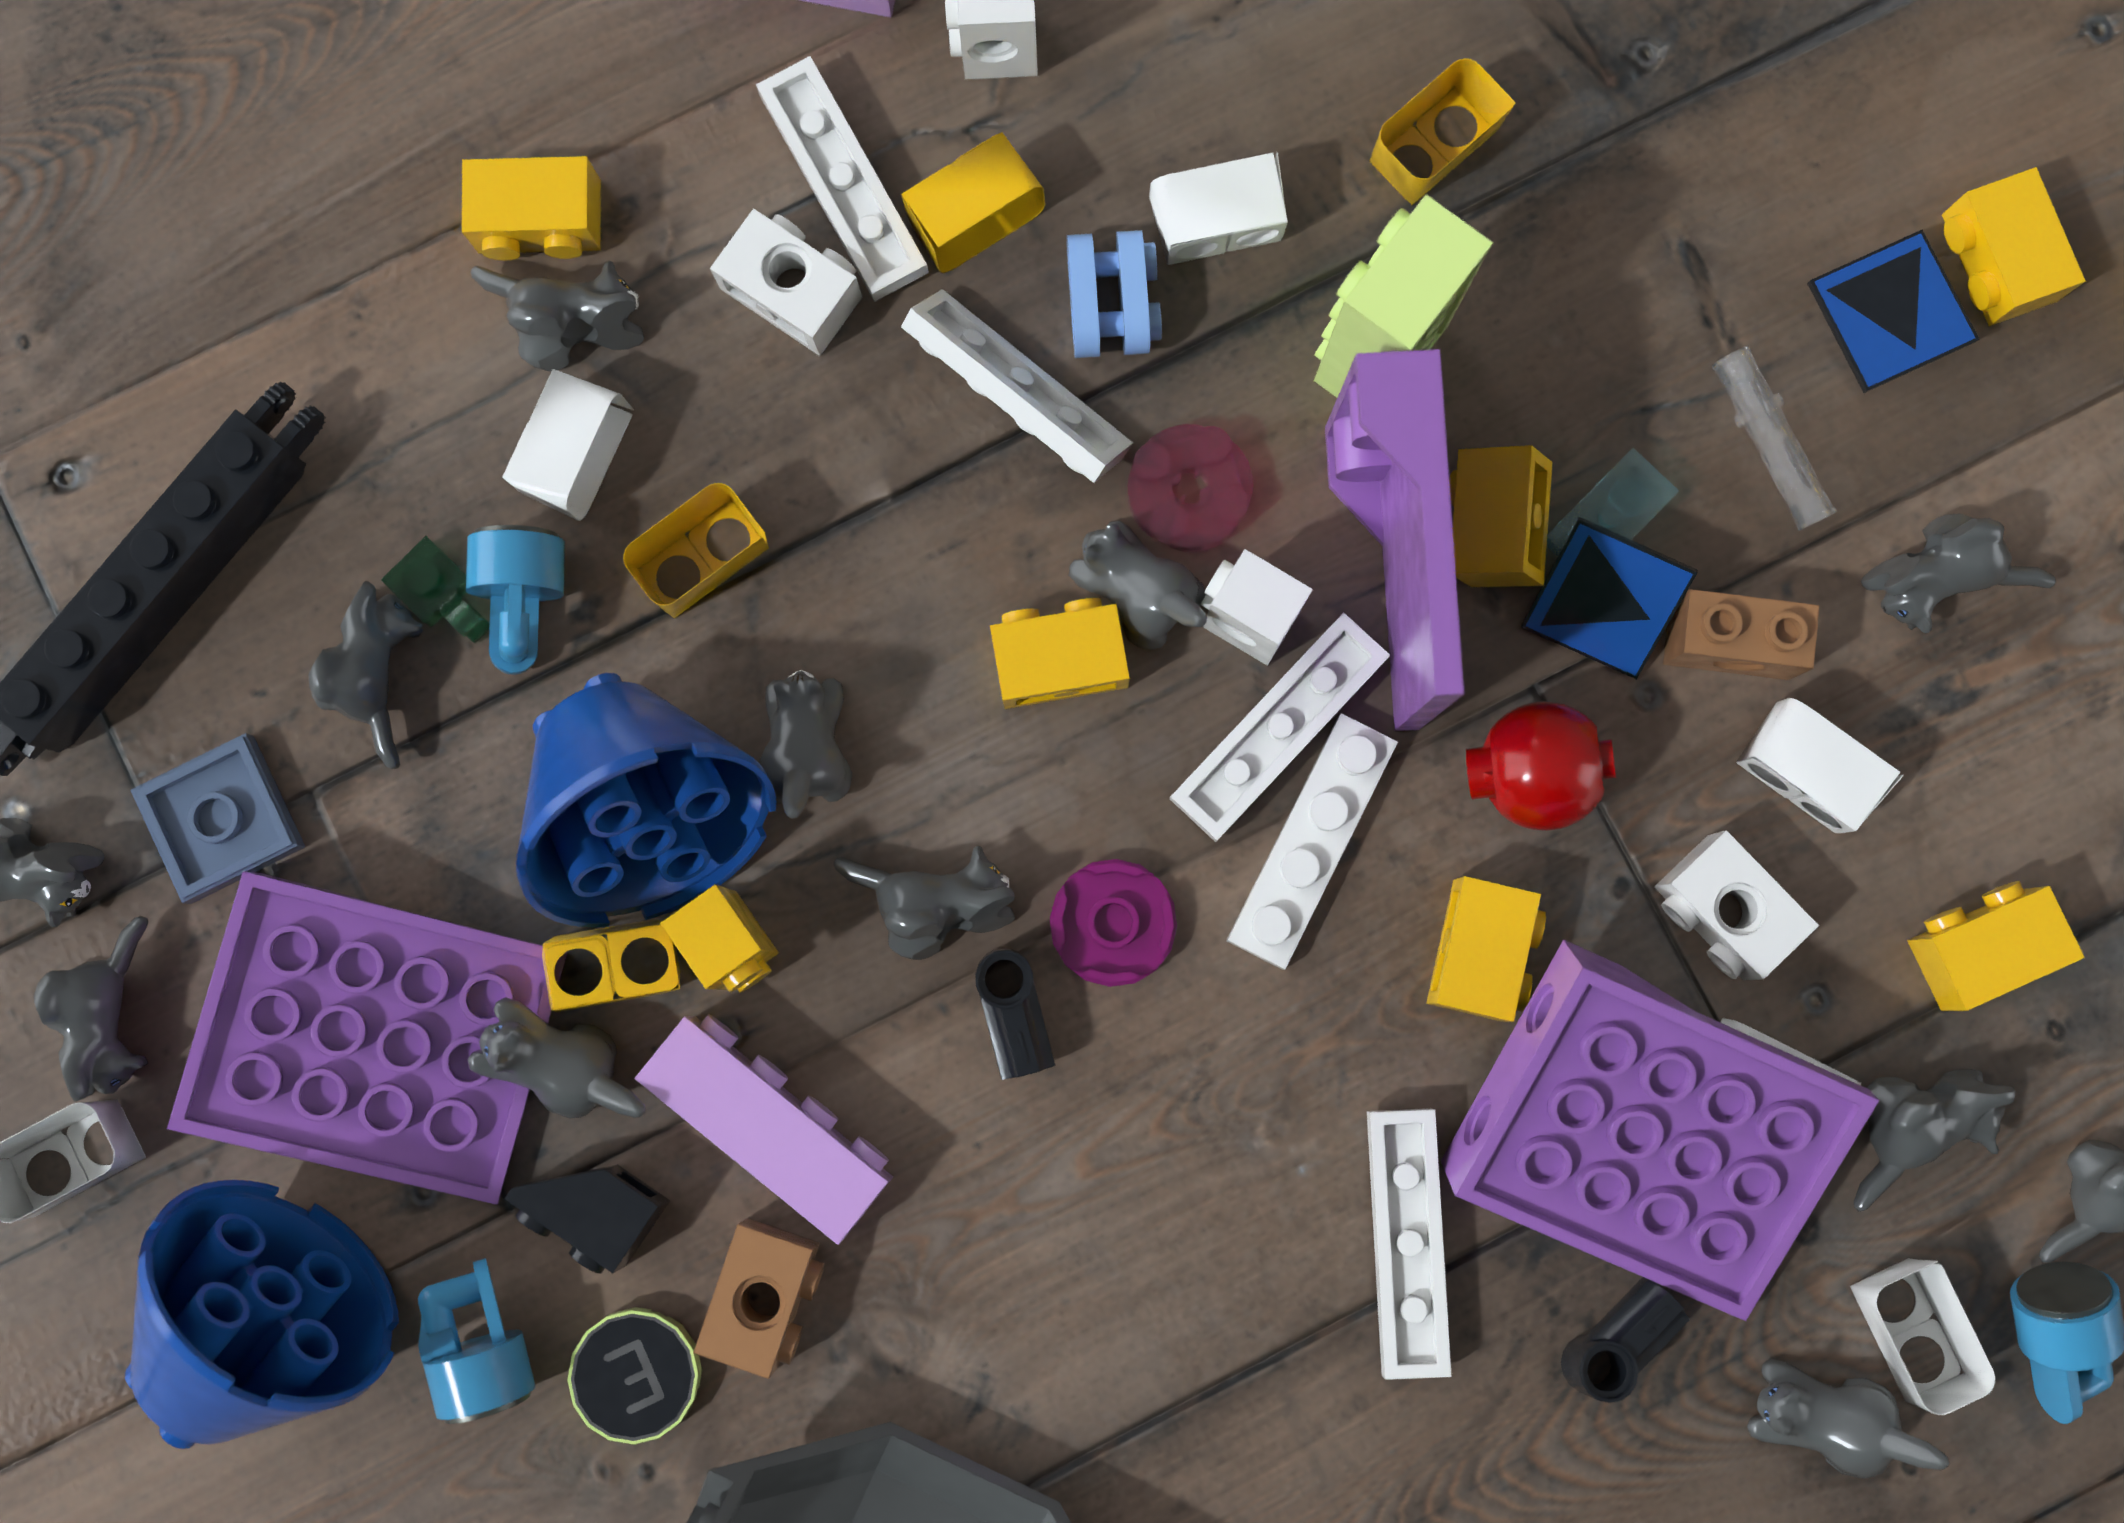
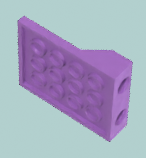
[1325,349,1464,731]
[167,871,568,1205]
[1441,939,1879,1321]

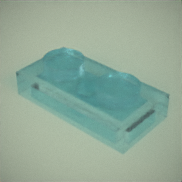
[1547,448,1679,557]

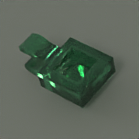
[381,535,490,644]

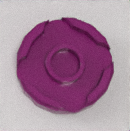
[1050,859,1177,987]

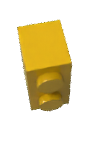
[462,156,601,261]
[1942,167,2086,326]
[1449,445,1553,587]
[990,598,1130,709]
[1426,876,1546,1022]
[1907,881,2085,1011]
[660,884,779,993]

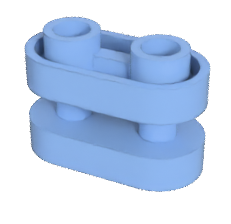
[1067,230,1162,358]

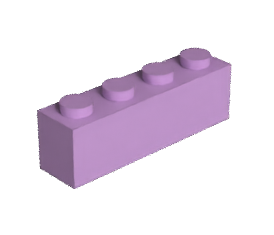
[634,1014,893,1245]

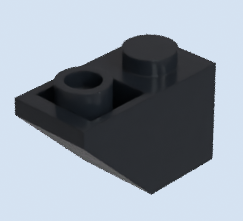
[505,1164,670,1274]

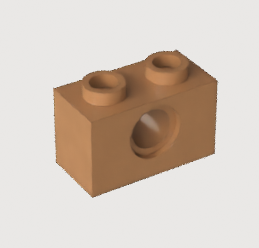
[1663,589,1819,680]
[693,1218,825,1379]

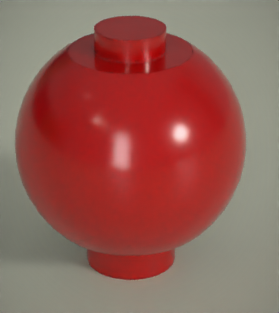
[1466,701,1616,831]

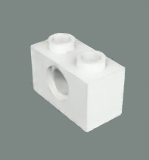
[945,0,1038,79]
[710,208,862,356]
[1201,549,1313,666]
[1654,830,1819,980]

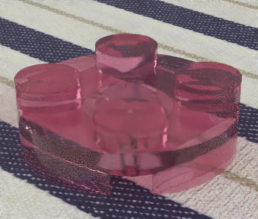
[1127,424,1253,552]

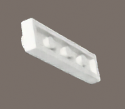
[756,56,929,302]
[901,289,1133,483]
[1170,612,1390,842]
[1226,713,1398,970]
[1367,1108,1451,1380]

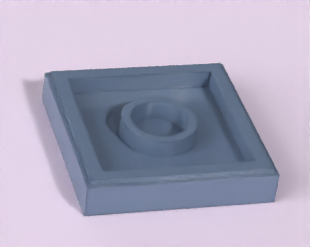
[131,733,305,904]

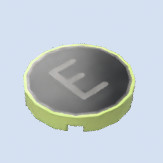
[567,1307,702,1444]

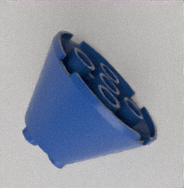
[516,673,776,928]
[125,1180,399,1449]

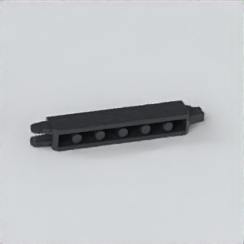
[0,381,326,776]

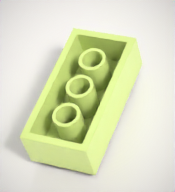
[1314,194,1493,398]

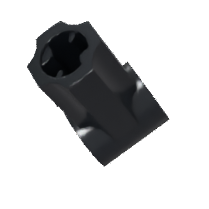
[975,948,1056,1080]
[1561,1277,1690,1403]

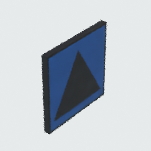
[1807,230,1980,393]
[1521,517,1698,680]

